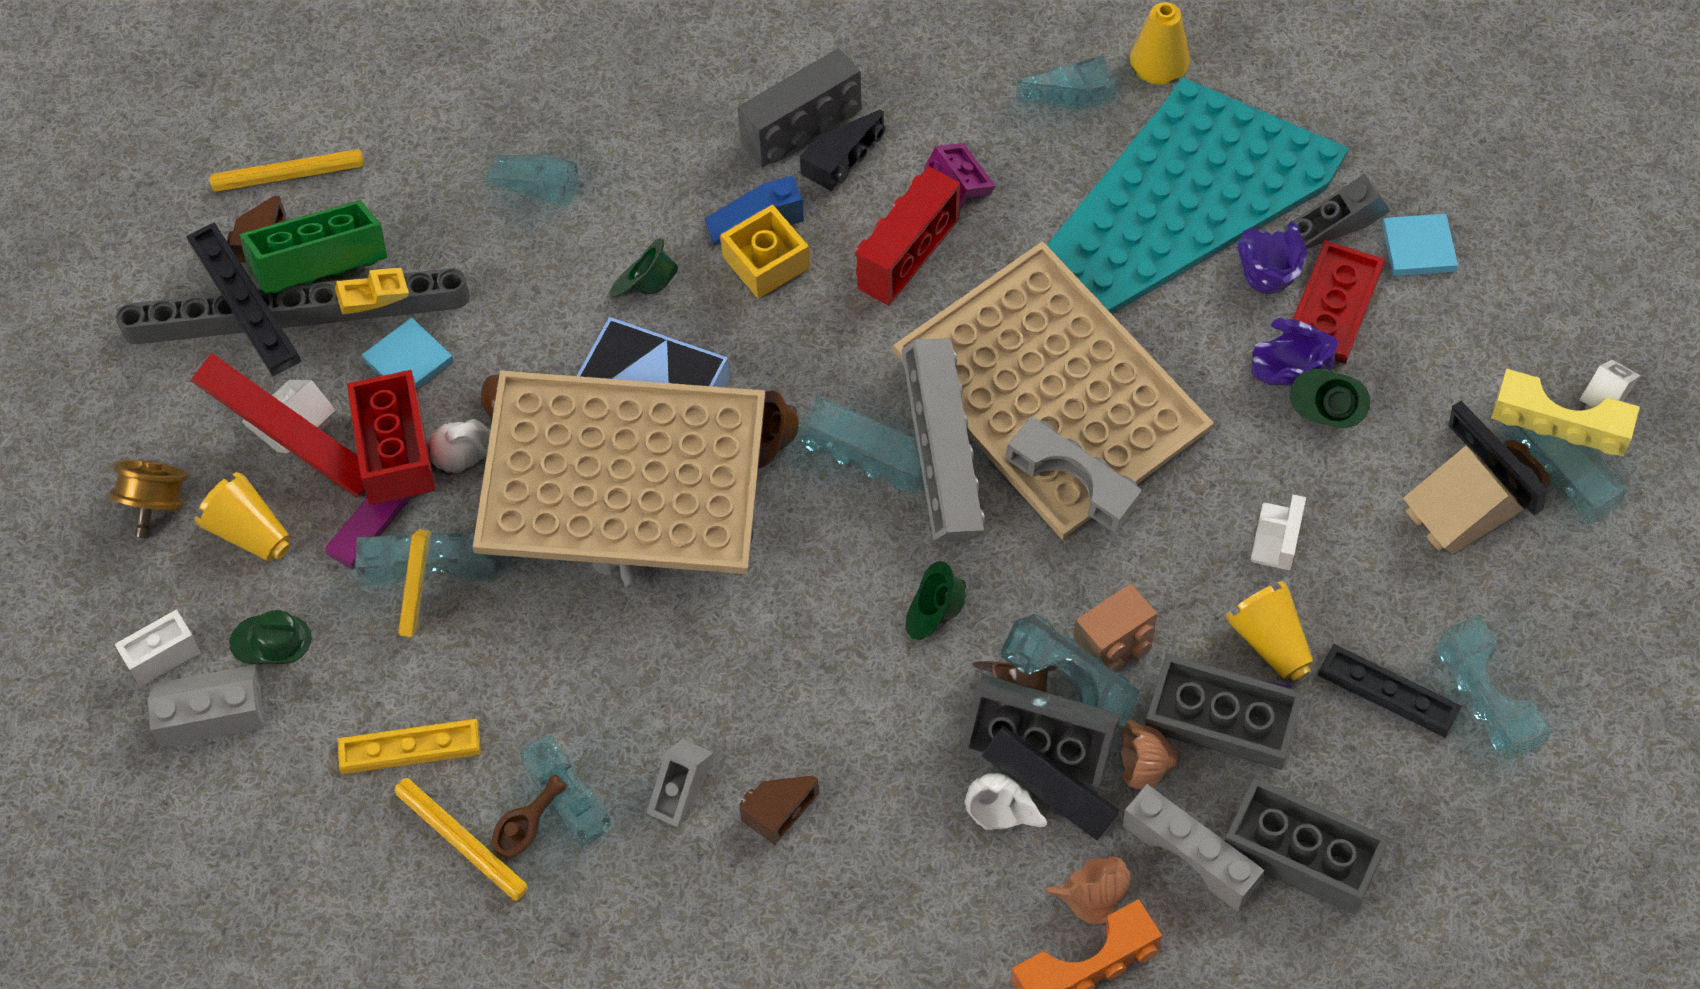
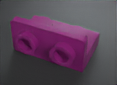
[924,143,995,209]

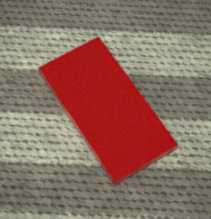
[1293,240,1386,364]

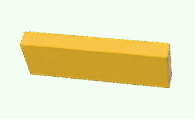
[398,529,431,637]

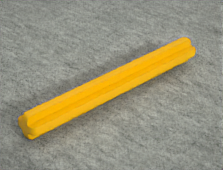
[210,149,364,192]
[394,778,528,901]

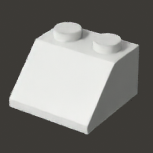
[242,380,336,453]

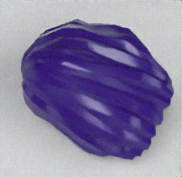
[1237,221,1307,294]
[1251,318,1339,386]

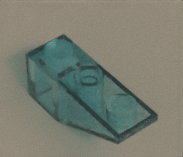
[1016,55,1117,109]

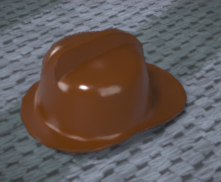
[758,390,799,468]
[972,661,1057,692]

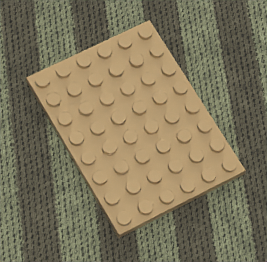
[893,241,1214,540]
[473,371,765,574]

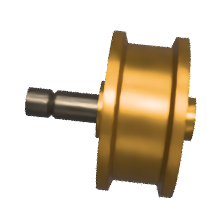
[109,460,189,538]

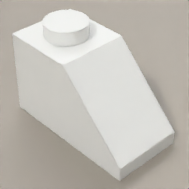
[1580,360,1641,410]

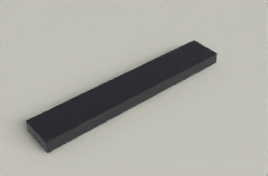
[186,222,302,377]

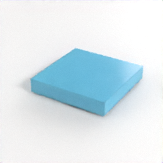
[1382,214,1458,276]
[362,317,454,389]

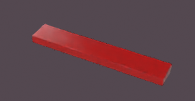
[190,352,364,498]

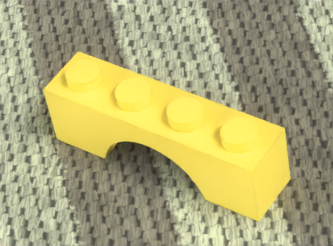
[1491,369,1640,457]

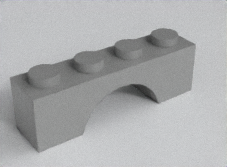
[1005,416,1142,533]
[1122,784,1265,912]

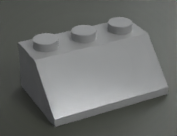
[147,664,264,747]

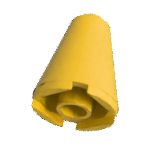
[1130,2,1190,85]
[194,472,291,561]
[1225,581,1314,682]

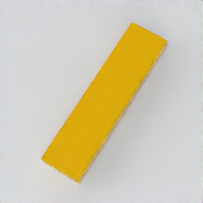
[337,718,481,775]

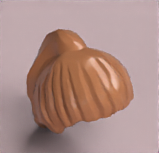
[1118,719,1178,789]
[1045,856,1130,925]

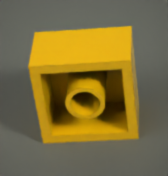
[720,204,810,299]

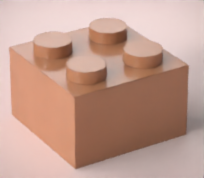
[1072,583,1157,681]

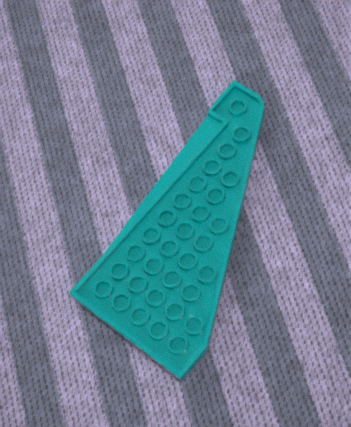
[1047,77,1349,314]

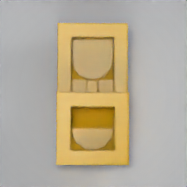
[335,268,409,315]

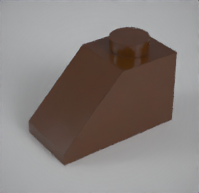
[227,196,286,263]
[740,775,819,845]

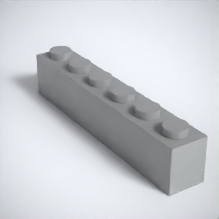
[901,338,985,542]

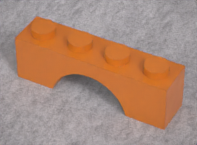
[1011,899,1162,989]

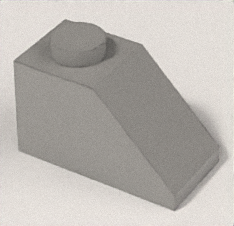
[646,739,713,828]

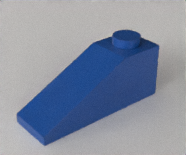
[705,176,804,246]

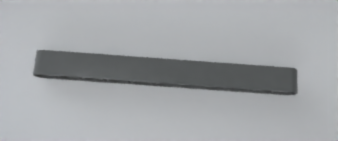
[115,268,470,344]

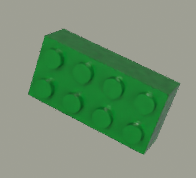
[239,200,388,294]

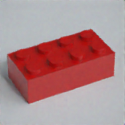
[855,166,960,306]
[347,369,436,505]

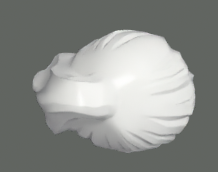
[428,419,491,473]
[964,773,1047,830]

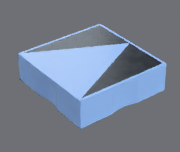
[577,317,730,387]

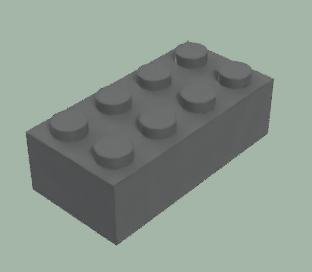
[737,48,862,168]
[1146,654,1304,770]
[960,675,1121,793]
[1224,777,1389,915]

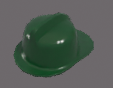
[610,238,678,297]
[1290,369,1370,428]
[905,561,966,640]
[229,610,312,664]

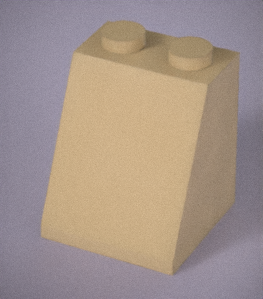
[1403,446,1524,554]

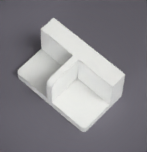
[1251,495,1306,570]
[115,609,201,687]

